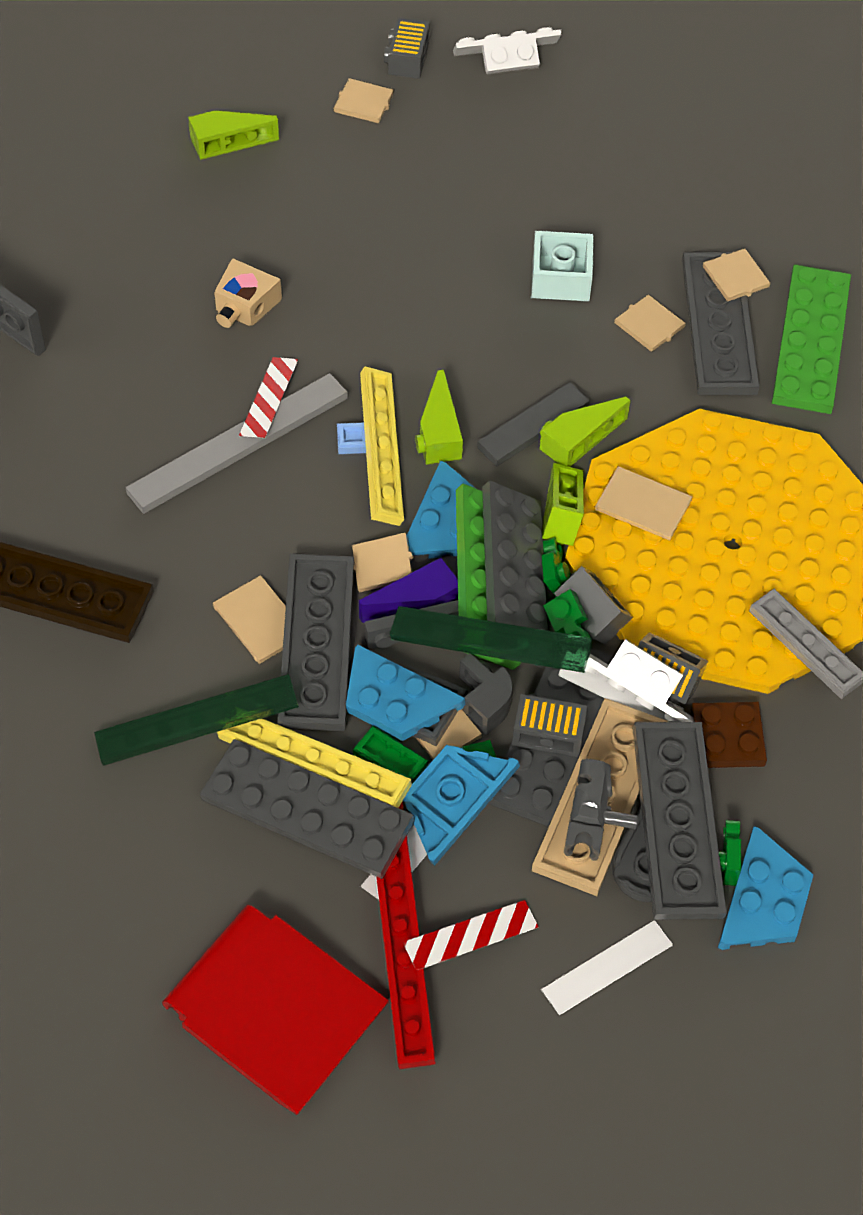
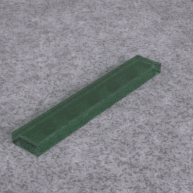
[389,606,593,673]
[94,674,299,766]

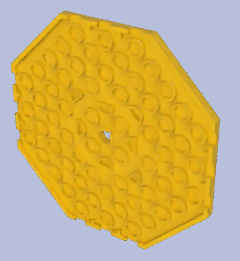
[565,409,863,694]

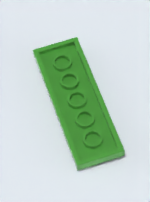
[771,265,851,414]
[456,483,521,670]

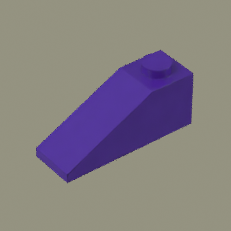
[359,558,458,623]

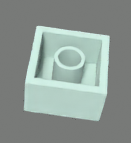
[531,231,593,301]

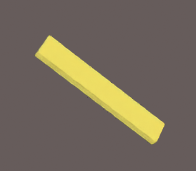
[360,366,404,526]
[217,707,412,808]

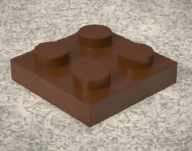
[691,702,767,768]

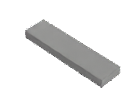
[749,589,863,699]

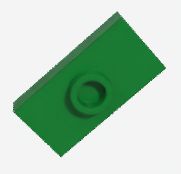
[353,726,428,784]

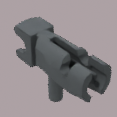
[564,759,638,861]

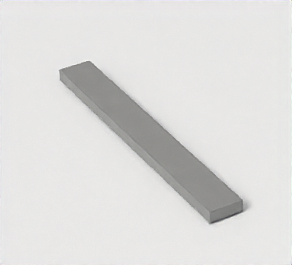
[125,373,348,514]

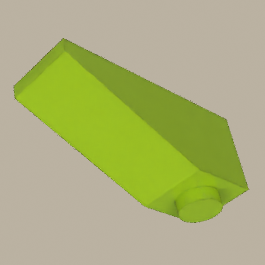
[188,110,279,160]
[415,369,463,465]
[540,397,630,467]
[542,463,584,546]

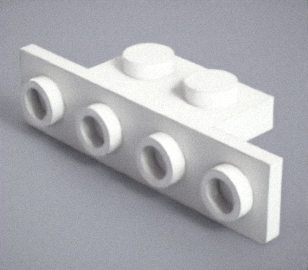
[453,27,561,74]
[575,639,694,722]

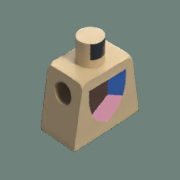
[215,259,282,328]

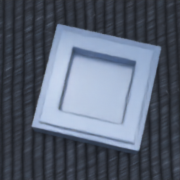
[337,422,366,454]

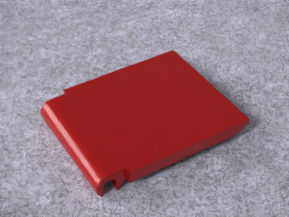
[162,905,389,1115]

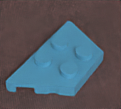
[407,460,475,559]
[346,645,465,741]
[403,745,520,866]
[718,826,813,950]

